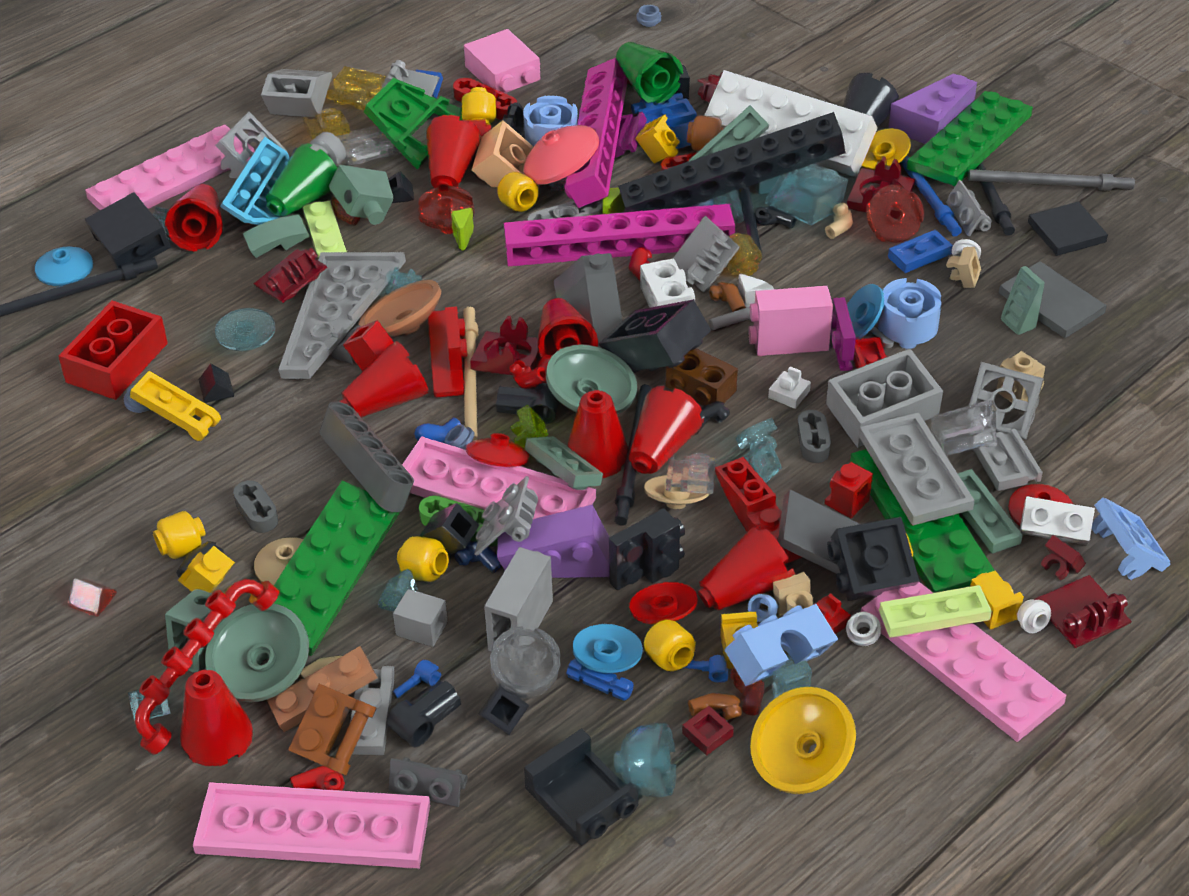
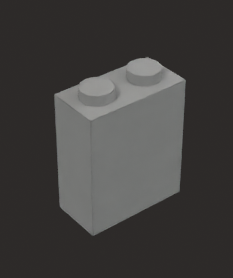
[484,547,553,661]

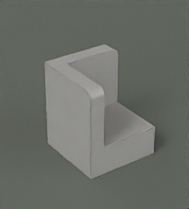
[393,590,448,647]

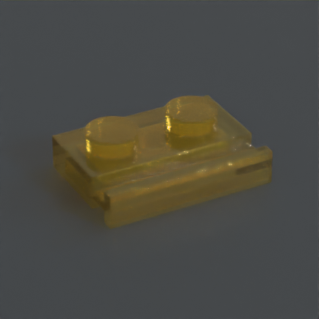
[303,108,350,140]

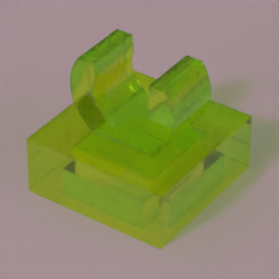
[510,405,549,448]

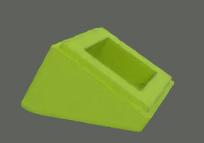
[602,188,625,214]
[451,208,474,251]

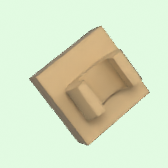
[946,247,981,288]
[773,572,813,616]

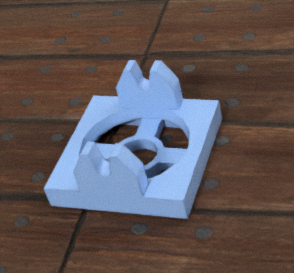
[1091,497,1171,580]

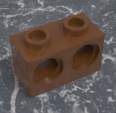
[666,348,738,406]

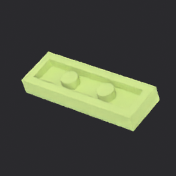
[303,200,347,259]
[879,585,992,638]

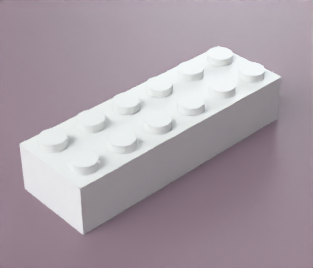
[704,70,877,177]

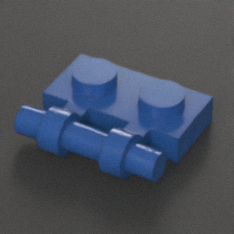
[631,93,697,128]

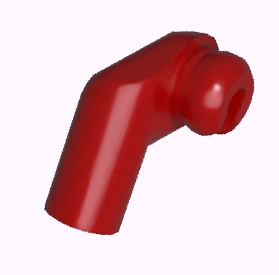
[509,360,546,389]
[290,766,345,791]

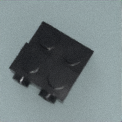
[609,508,685,591]
[827,517,920,601]

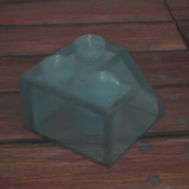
[765,164,848,225]

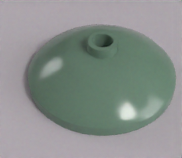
[546,345,637,414]
[205,603,309,702]

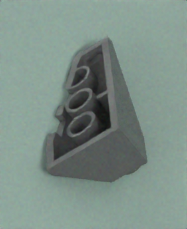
[554,253,622,348]

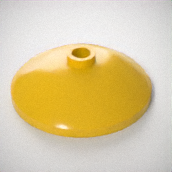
[750,687,856,794]

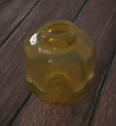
[726,233,762,276]

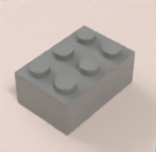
[826,349,943,448]

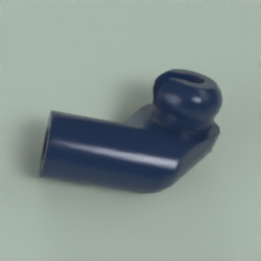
[454,541,502,574]

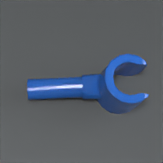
[684,655,728,682]
[392,660,441,698]

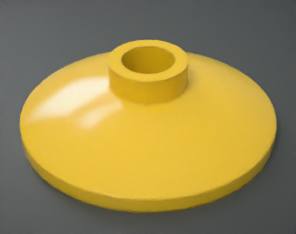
[862,128,911,170]

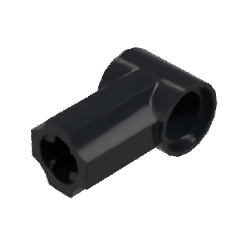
[496,383,559,424]
[386,680,461,747]

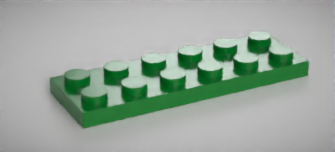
[907,91,1033,186]
[850,449,995,593]
[274,481,400,656]

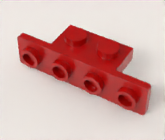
[428,307,467,397]

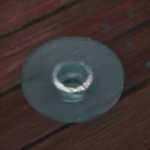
[215,308,275,351]

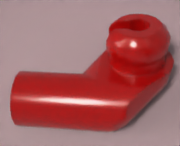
[628,247,652,281]

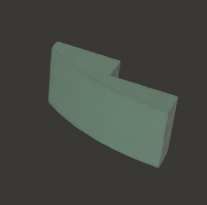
[243,215,310,258]

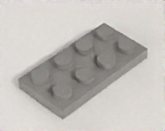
[859,412,975,525]

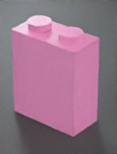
[464,29,540,93]
[748,286,833,356]

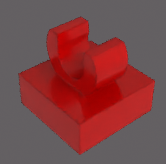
[814,593,851,635]

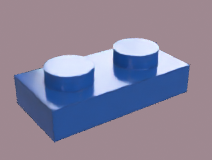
[888,230,953,273]

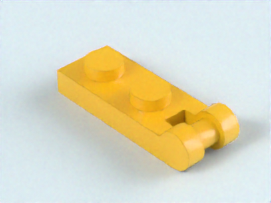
[130,371,221,441]

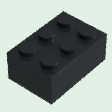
[598,299,711,373]

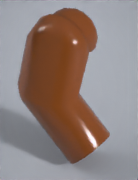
[709,282,746,312]
[688,693,742,720]

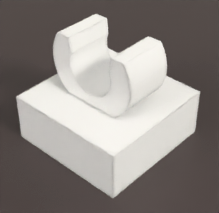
[768,366,811,409]

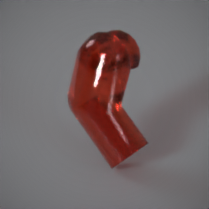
[331,195,361,226]
[730,667,765,716]

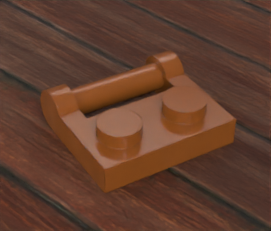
[288,683,377,776]

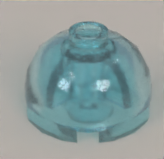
[614,722,676,798]

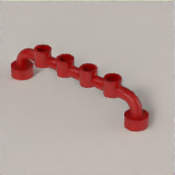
[135,579,279,755]

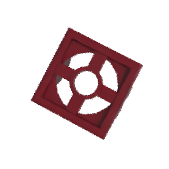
[847,156,915,219]
[470,316,540,376]

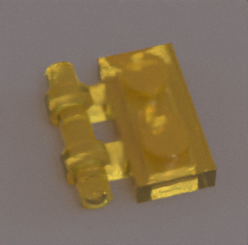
[326,66,387,110]

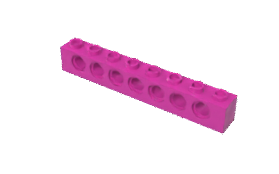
[564,58,628,208]
[504,204,735,267]

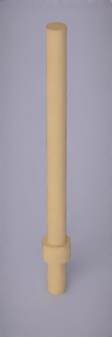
[461,307,479,440]

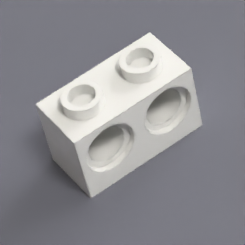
[640,258,695,307]
[1020,497,1095,545]

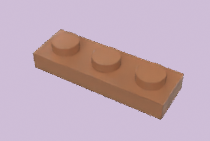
[267,646,378,732]

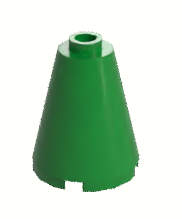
[616,42,683,103]
[266,143,337,217]

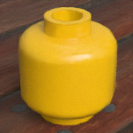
[462,87,496,124]
[497,172,538,212]
[153,511,206,559]
[397,536,449,582]
[644,619,696,672]

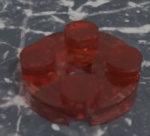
[866,185,924,243]
[418,186,475,234]

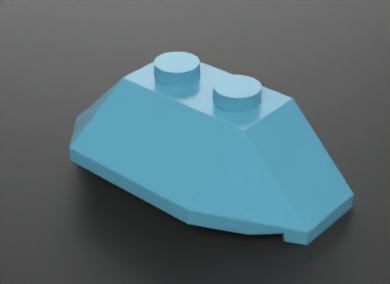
[220,137,289,225]

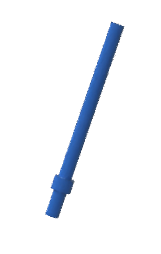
[900,155,962,236]

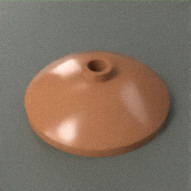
[359,280,441,337]

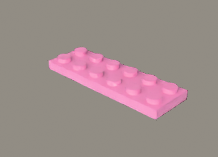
[85,124,255,210]
[402,437,596,519]
[861,582,1066,742]
[193,782,430,869]

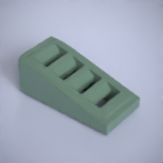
[1001,266,1045,335]

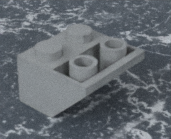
[261,69,332,118]

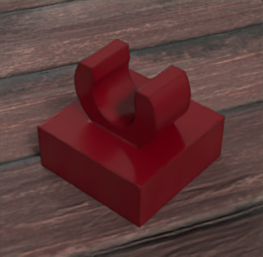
[1041,535,1086,581]

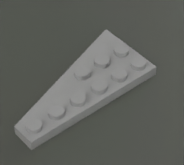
[278,252,406,379]

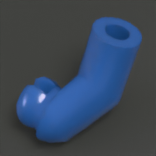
[414,418,461,443]

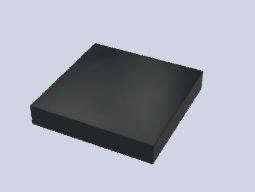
[1028,201,1108,256]

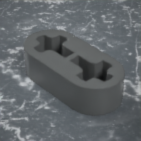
[797,410,831,463]
[233,480,278,533]

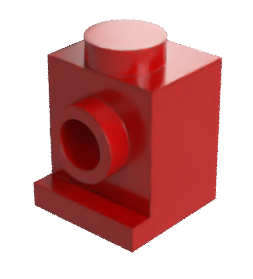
[824,462,873,519]

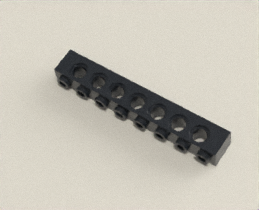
[618,112,846,212]

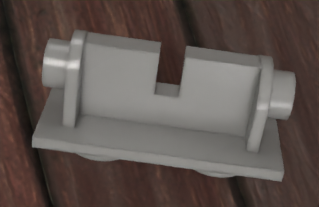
[946,180,992,236]

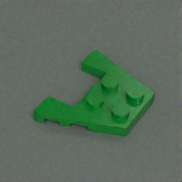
[364,78,463,169]

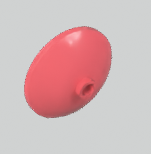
[524,125,599,185]

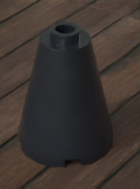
[843,73,899,127]

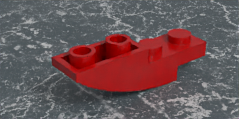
[715,457,802,564]

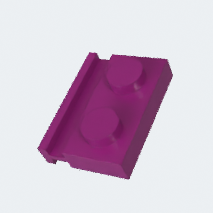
[615,111,647,158]
[830,297,856,371]

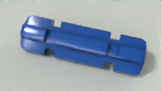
[566,659,634,701]

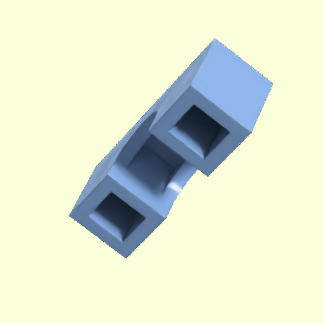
[724,604,838,686]

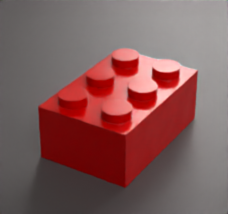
[58,300,168,400]

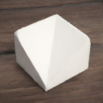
[738,274,774,308]

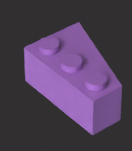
[888,73,977,144]
[497,504,609,578]

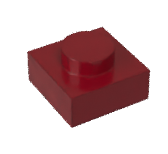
[682,706,734,755]

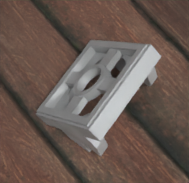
[215,112,287,178]
[964,362,1044,439]

